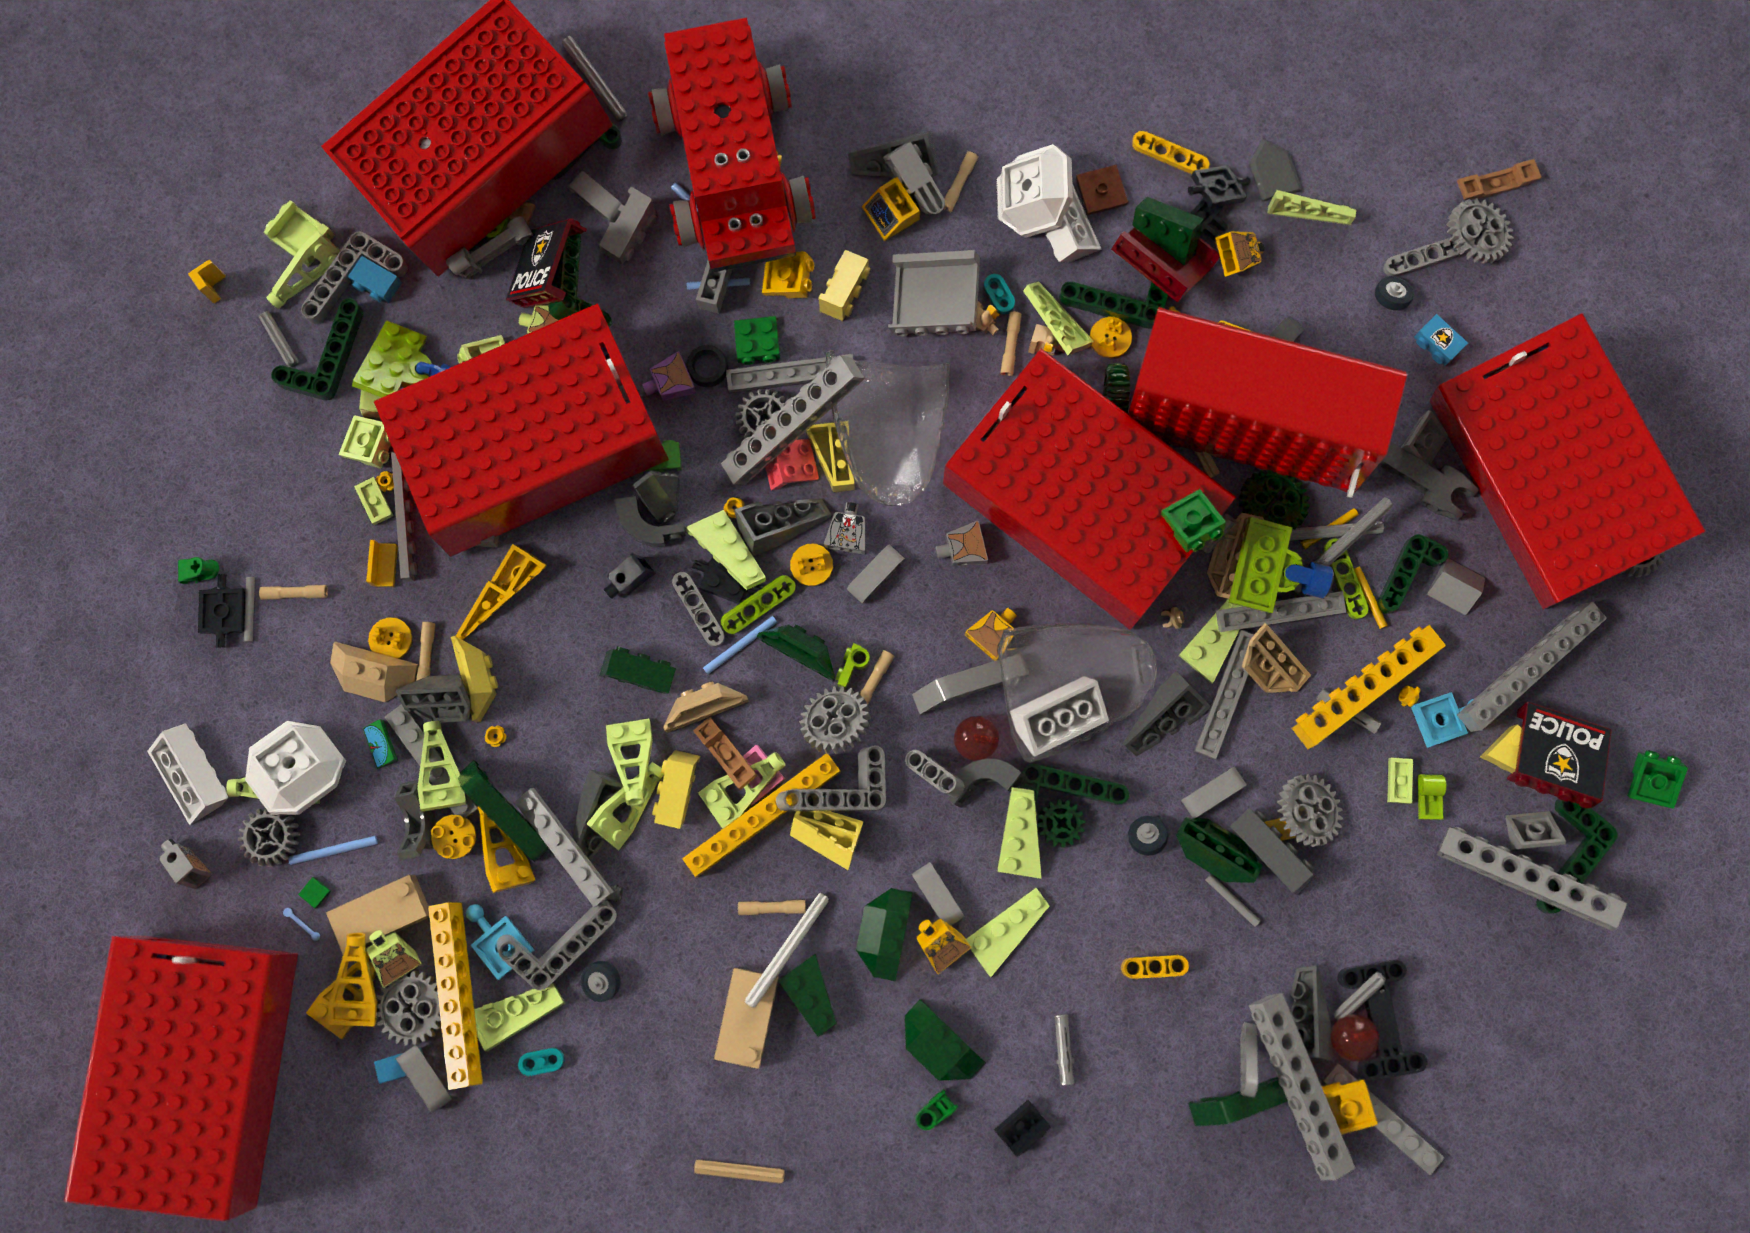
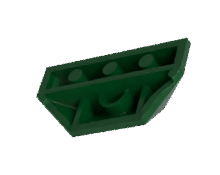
[757,624,835,682]
[1176,817,1263,883]
[856,888,913,981]
[905,999,986,1081]

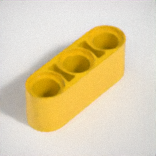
[1121,955,1189,979]

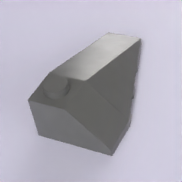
[848,130,938,178]
[633,471,680,524]
[735,499,831,556]
[1123,671,1211,756]
[572,769,631,862]
[1290,966,1334,1063]

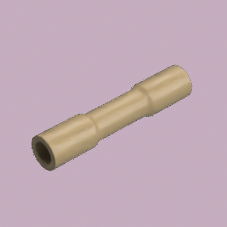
[944,151,978,212]
[1000,312,1022,376]
[259,585,328,600]
[416,622,435,681]
[859,650,895,705]
[738,900,806,915]

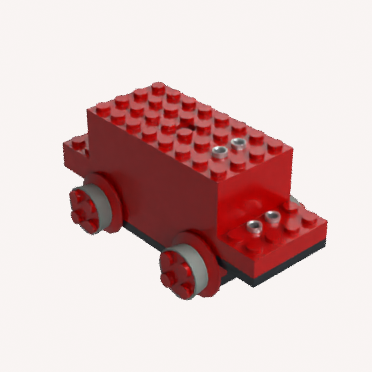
[648,18,816,273]

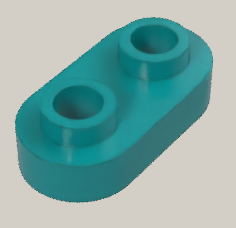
[984,274,1015,315]
[518,1048,565,1076]

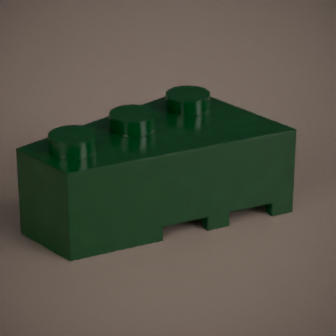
[1132,197,1204,266]
[599,647,676,694]
[778,953,837,1037]

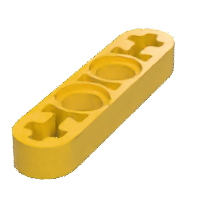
[1132,131,1210,174]

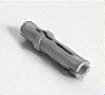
[1316,688,1382,734]
[1054,1014,1075,1085]

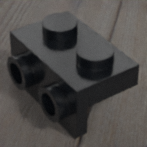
[994,1100,1051,1157]

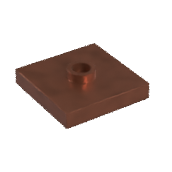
[1076,165,1128,215]

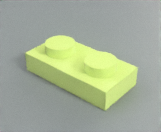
[354,477,394,525]
[1387,758,1413,804]

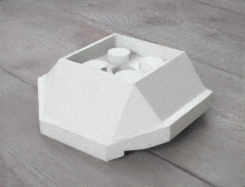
[997,144,1073,238]
[245,721,346,815]

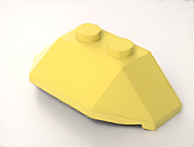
[451,636,498,723]

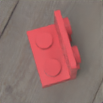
[765,439,819,491]

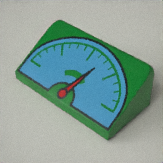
[363,719,398,769]

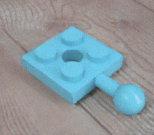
[1411,692,1475,748]
[466,904,535,980]

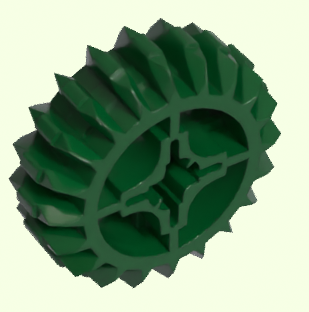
[1103,363,1130,413]

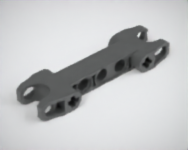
[1380,441,1479,521]

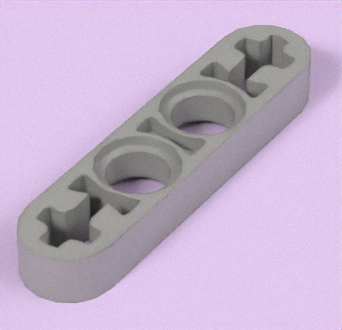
[1383,238,1461,277]
[672,572,725,647]
[1240,1022,1258,1097]

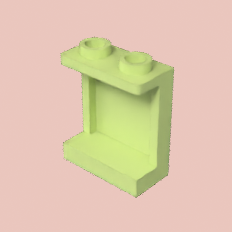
[264,200,334,267]

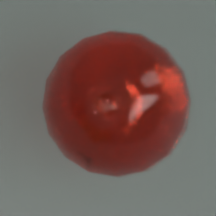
[954,716,999,761]
[1331,1014,1379,1062]

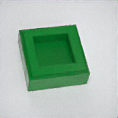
[298,877,331,909]

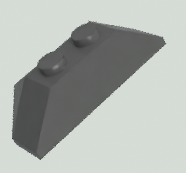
[396,674,471,722]

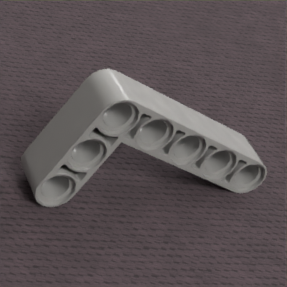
[301,232,408,324]
[912,653,1029,715]
[776,745,886,811]
[496,900,617,990]

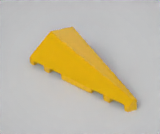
[456,544,547,640]

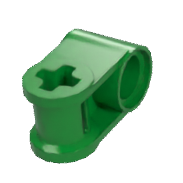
[178,557,219,584]
[915,1089,958,1131]

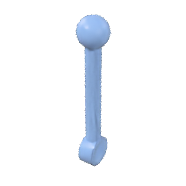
[283,908,320,941]

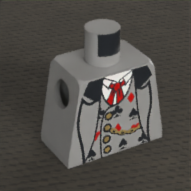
[824,502,865,555]

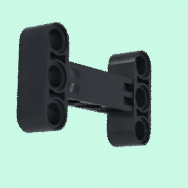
[1337,960,1427,1081]

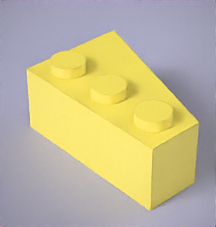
[819,250,871,321]
[806,421,855,492]

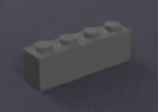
[1230,808,1315,895]

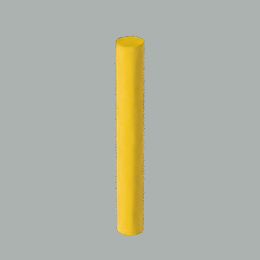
[1300,508,1359,549]
[1354,566,1388,629]

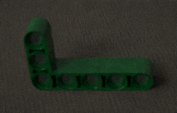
[548,234,612,327]
[1059,281,1168,329]
[271,298,364,401]
[458,760,549,862]
[1019,764,1129,806]
[1536,799,1618,914]
[1188,1076,1288,1126]

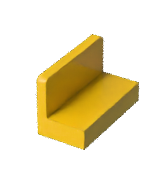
[188,260,226,303]
[366,540,398,587]

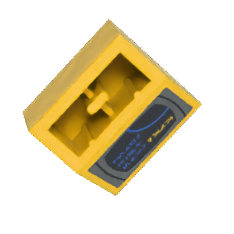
[862,177,920,242]

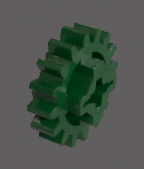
[1037,799,1086,848]

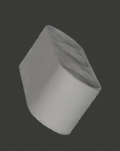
[567,171,623,224]
[847,544,905,604]
[905,750,965,797]
[1181,766,1247,818]
[911,862,965,926]
[396,1045,452,1113]

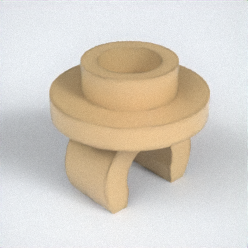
[1161,607,1184,629]

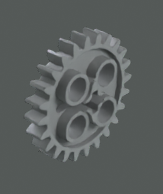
[1446,198,1514,264]
[799,686,871,754]
[1277,774,1343,847]
[376,971,442,1046]

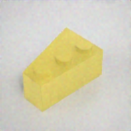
[1480,724,1522,773]
[652,750,701,829]
[790,811,863,870]

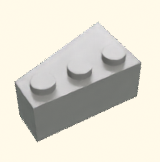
[599,186,657,265]

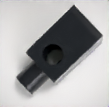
[604,553,656,599]

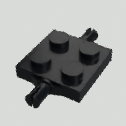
[1188,165,1251,208]
[692,556,764,604]
[198,574,245,648]

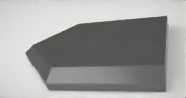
[1249,139,1302,201]

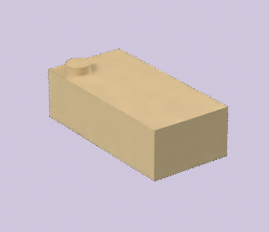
[326,875,430,954]
[714,968,779,1069]

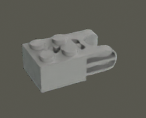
[883,142,945,214]

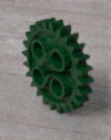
[1239,470,1310,530]

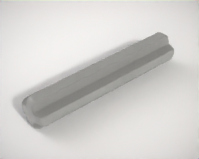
[259,311,298,367]
[1333,972,1386,1022]

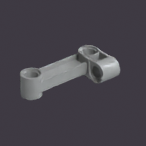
[446,217,533,279]

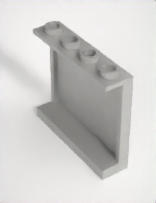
[888,250,980,337]

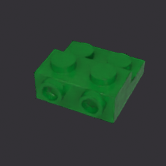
[734,316,780,365]
[1161,489,1226,552]
[1627,750,1688,809]

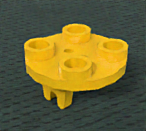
[1090,317,1132,358]
[790,544,833,586]
[368,617,413,659]
[431,814,476,859]

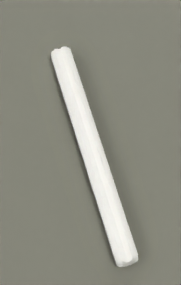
[745,893,829,1008]

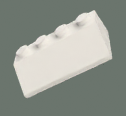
[1046,184,1102,262]
[1010,676,1109,756]
[147,723,229,825]

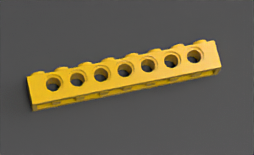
[1292,625,1446,749]
[682,754,841,878]
[428,902,483,1090]

